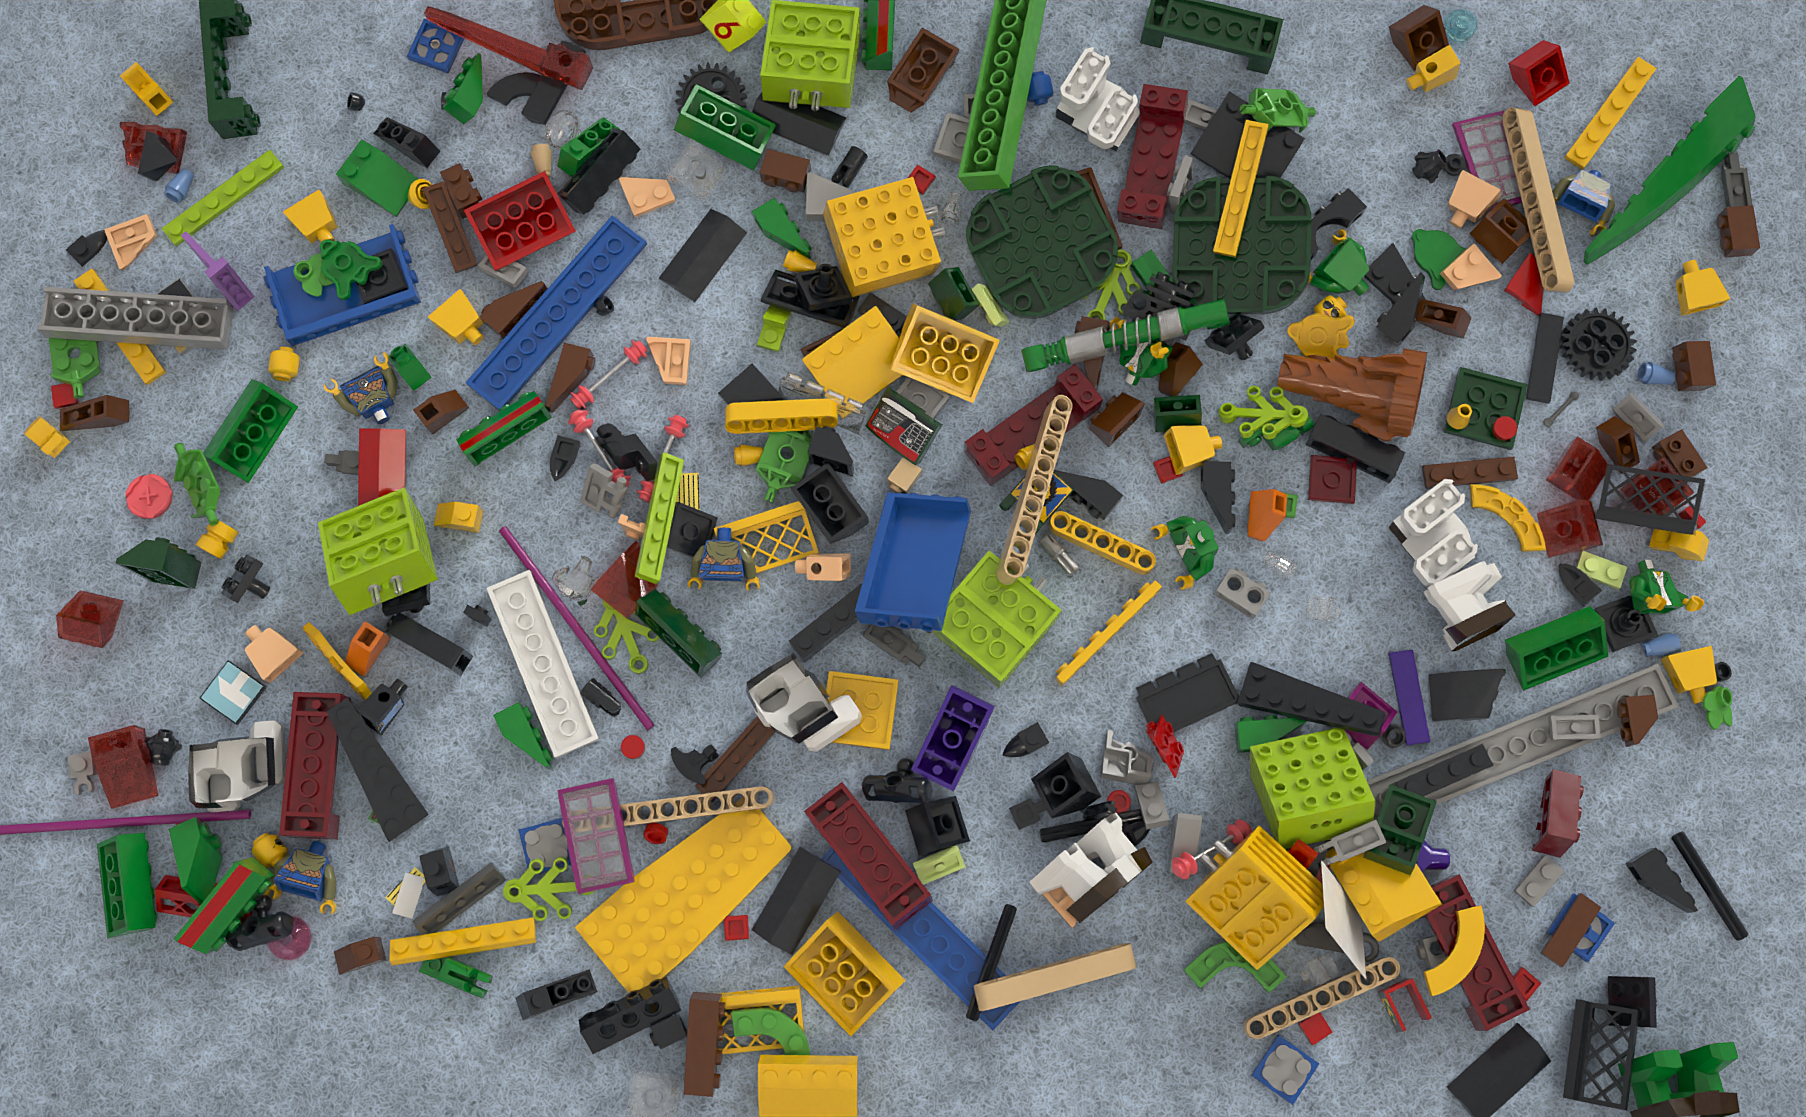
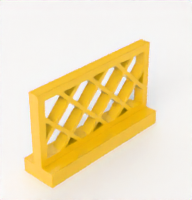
[714,501,819,582]
[717,985,804,1054]

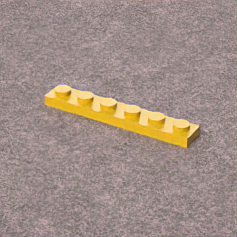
[1564,56,1657,170]
[1213,120,1269,258]
[73,268,166,385]
[1055,580,1162,686]
[389,917,536,966]

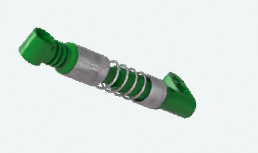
[1021,299,1230,372]

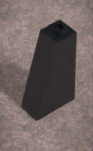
[386,613,473,676]

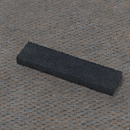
[1526,312,1564,404]

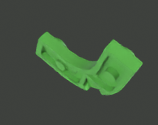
[1183,942,1287,993]
[732,1007,811,1055]

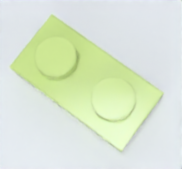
[972,284,1010,327]
[1576,551,1627,589]
[913,845,965,885]

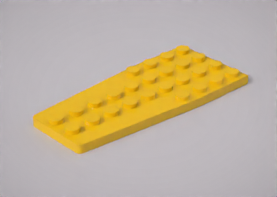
[574,797,792,993]

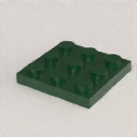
[1444,367,1528,450]

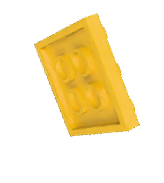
[826,671,899,750]

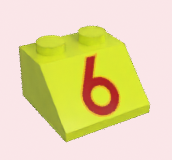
[700,0,767,53]

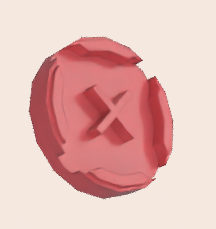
[126,474,173,519]

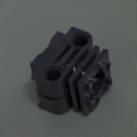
[1122,271,1194,345]

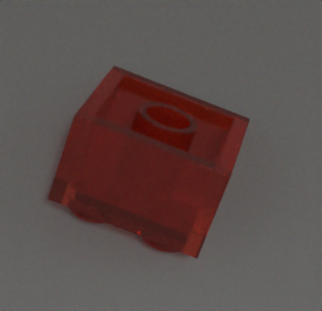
[1537,500,1603,558]
[56,590,124,648]

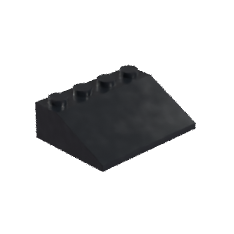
[1190,91,1305,179]

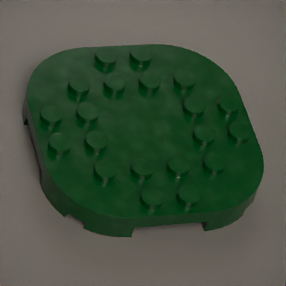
[966,165,1118,319]
[1172,176,1312,314]

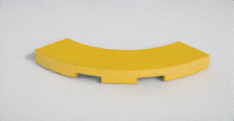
[1470,484,1546,552]
[303,622,372,700]
[1423,905,1485,996]

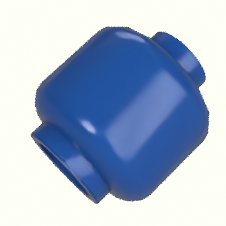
[1027,71,1054,106]

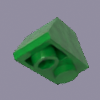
[389,344,432,391]

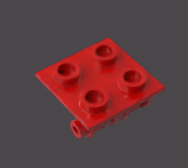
[1146,715,1184,778]

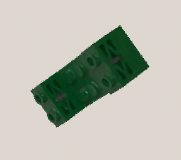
[199,0,261,139]
[1140,0,1284,75]

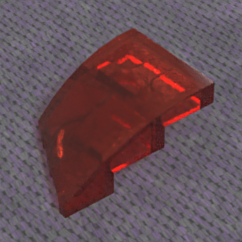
[119,122,187,174]
[590,541,658,619]

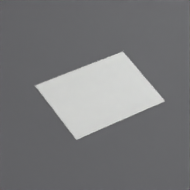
[1321,860,1366,979]

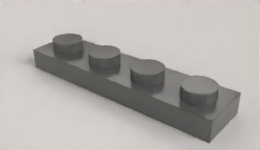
[412,862,506,935]

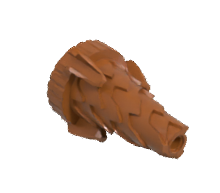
[1277,348,1428,442]

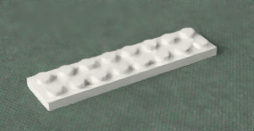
[487,570,600,759]

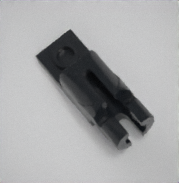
[595,423,658,481]

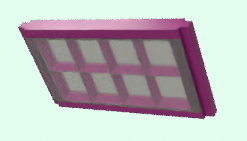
[1452,110,1522,211]
[557,778,635,894]

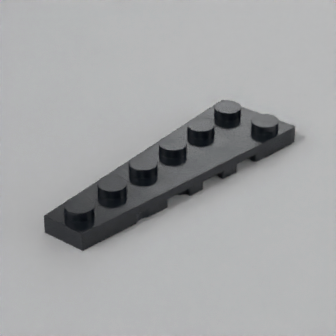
[1238,662,1385,737]
[326,698,429,842]

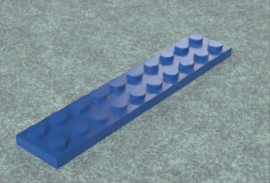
[465,215,647,410]
[821,848,1020,1031]

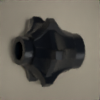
[1412,149,1448,184]
[144,729,182,766]

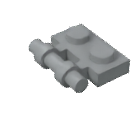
[580,463,627,518]

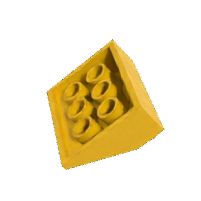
[890,303,1000,403]
[802,306,903,418]
[1325,847,1442,942]
[783,911,906,1036]
[758,1055,858,1117]

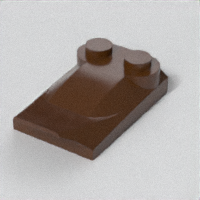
[887,27,959,113]

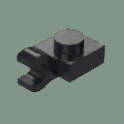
[1009,798,1047,830]

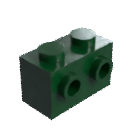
[928,267,980,321]
[1154,395,1202,432]

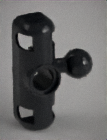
[862,758,933,803]
[225,895,294,951]

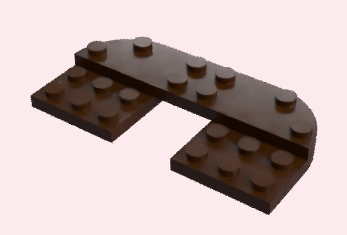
[554,0,717,50]

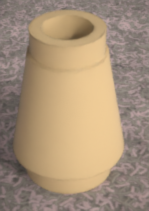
[530,144,552,177]

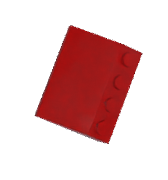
[464,171,576,271]

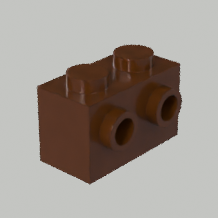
[760,149,811,193]
[440,163,483,219]
[1717,205,1760,258]
[1672,341,1716,391]
[1652,429,1708,485]

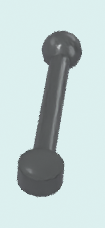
[1543,392,1579,427]

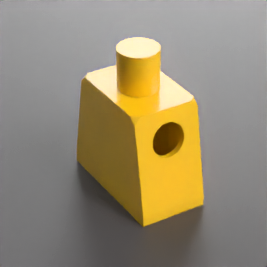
[1406,45,1461,92]
[283,190,338,244]
[1675,259,1730,316]
[427,289,484,345]
[1163,426,1222,475]
[1661,646,1717,704]

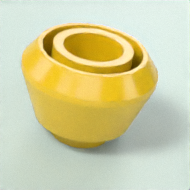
[408,179,433,209]

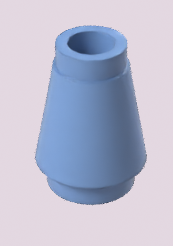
[164,169,194,203]
[1637,362,1675,385]
[1643,633,1681,657]

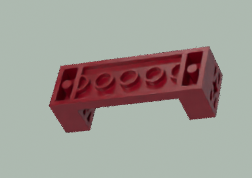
[1117,84,1188,229]
[964,364,1103,486]
[279,692,351,840]
[804,782,933,930]
[1419,874,1530,1031]

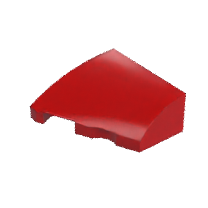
[1504,253,1544,316]

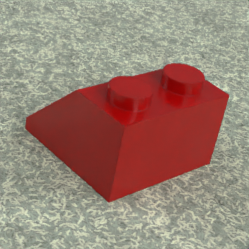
[1508,40,1570,106]

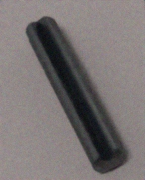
[1080,800,1117,820]

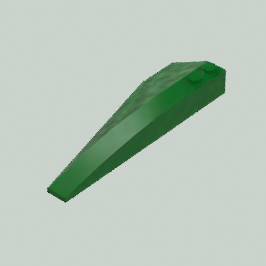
[1583,76,1756,265]

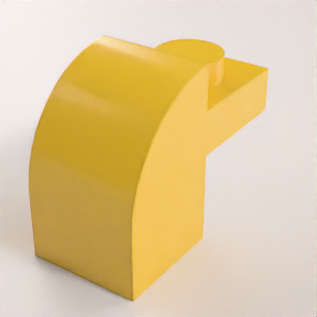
[119,62,173,116]
[24,415,70,459]
[1649,529,1709,562]

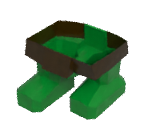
[1618,1042,1740,1117]

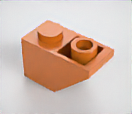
[1247,489,1287,541]
[345,621,391,677]

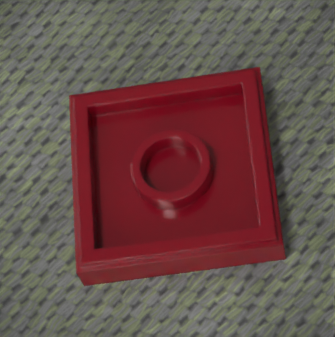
[1308,455,1357,504]

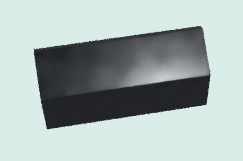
[752,92,846,156]
[659,209,747,302]
[760,269,860,328]
[752,847,841,955]
[1446,1023,1551,1117]

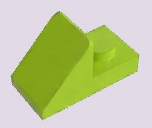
[757,305,792,352]

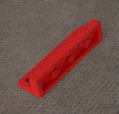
[155,875,252,923]

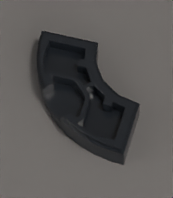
[486,72,542,106]

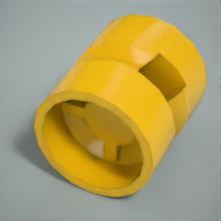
[195,521,239,560]

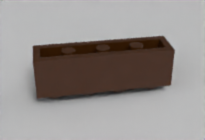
[683,992,726,1097]

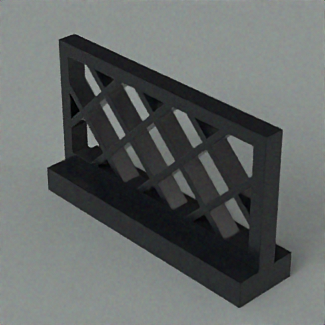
[1595,464,1706,536]
[1563,999,1640,1111]

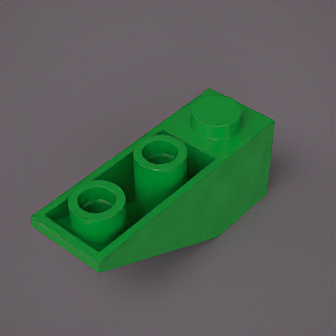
[442,53,483,125]
[557,117,619,177]
[752,198,812,259]
[493,702,553,769]
[1234,715,1307,753]

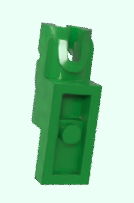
[1238,414,1314,451]
[419,957,493,998]

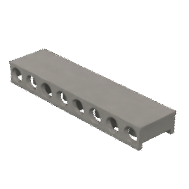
[38,287,234,350]

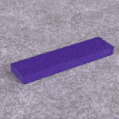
[1388,650,1431,746]

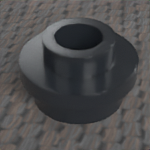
[1444,154,1466,176]
[1382,724,1406,748]

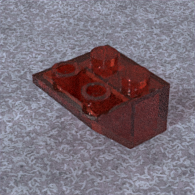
[1546,436,1608,505]
[1620,457,1694,516]

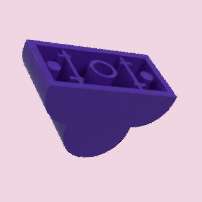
[911,685,995,792]

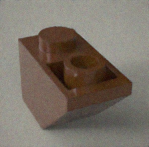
[1158,342,1203,397]
[413,390,469,435]
[1617,695,1658,747]

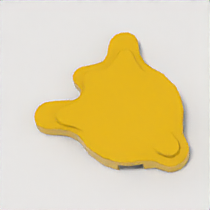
[1287,313,1355,358]

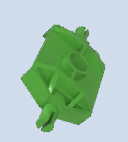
[1240,88,1316,133]
[49,338,101,399]
[755,430,813,503]
[174,443,221,526]

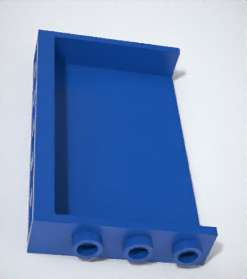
[263,224,421,346]
[855,492,971,632]

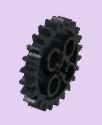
[675,63,747,114]
[1560,308,1637,381]

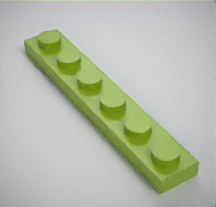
[161,149,285,247]
[635,452,684,584]

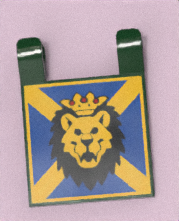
[999,465,1074,534]

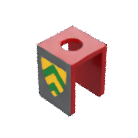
[1378,978,1432,1032]

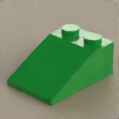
[336,139,418,217]
[169,817,222,905]

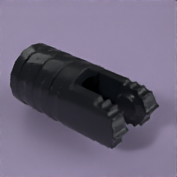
[831,146,868,188]
[580,678,621,717]

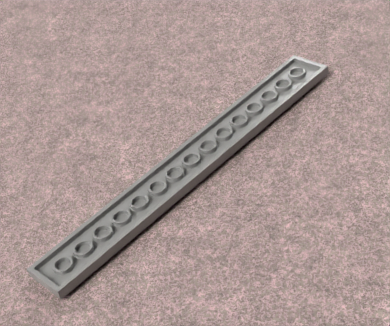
[1332,664,1679,847]

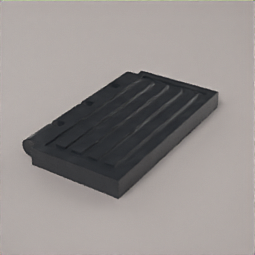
[1136,653,1239,732]

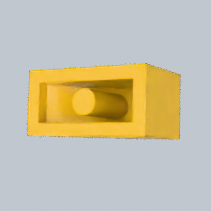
[433,502,483,533]

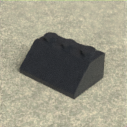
[790,462,869,544]

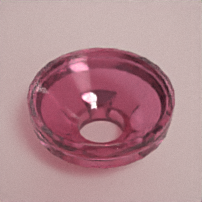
[268,916,312,960]

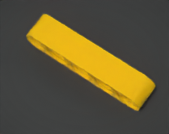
[725,398,838,434]
[1049,511,1156,575]

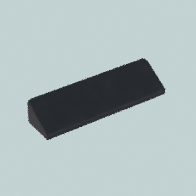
[521,41,586,125]

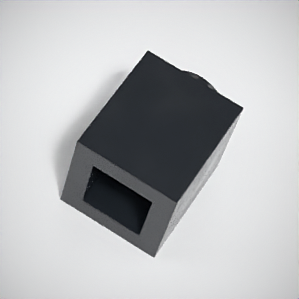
[649,1014,687,1049]

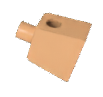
[1448,170,1501,229]
[795,553,851,581]
[245,625,304,683]

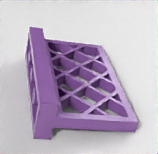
[181,231,255,311]

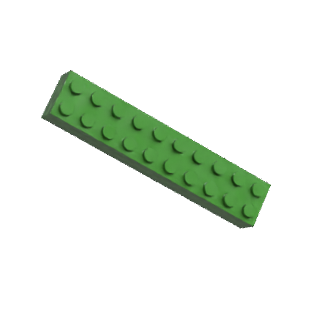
[958,0,1047,191]

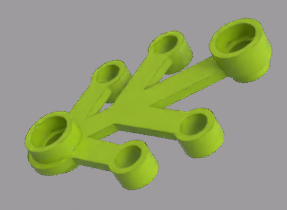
[1082,249,1140,320]
[1218,386,1308,439]
[594,589,659,674]
[503,856,594,921]

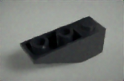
[373,117,440,168]
[1376,272,1425,345]
[1201,461,1236,534]
[1054,470,1123,520]
[1625,847,1698,913]
[515,969,597,1021]

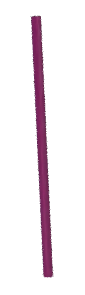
[499,526,655,731]
[0,809,251,835]

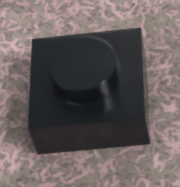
[463,605,492,627]

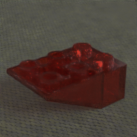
[88,725,159,809]

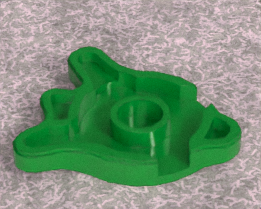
[1411,229,1466,290]
[319,239,382,300]

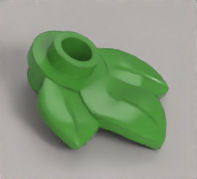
[293,253,334,297]
[1703,686,1733,730]

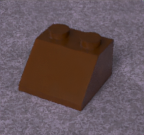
[1389,5,1449,71]
[1469,198,1530,264]
[1089,392,1145,448]

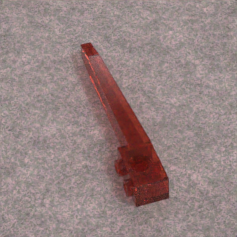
[424,6,593,90]

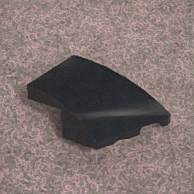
[718,363,785,405]
[1429,669,1506,722]

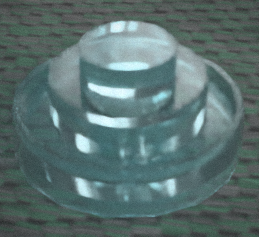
[1444,9,1478,42]

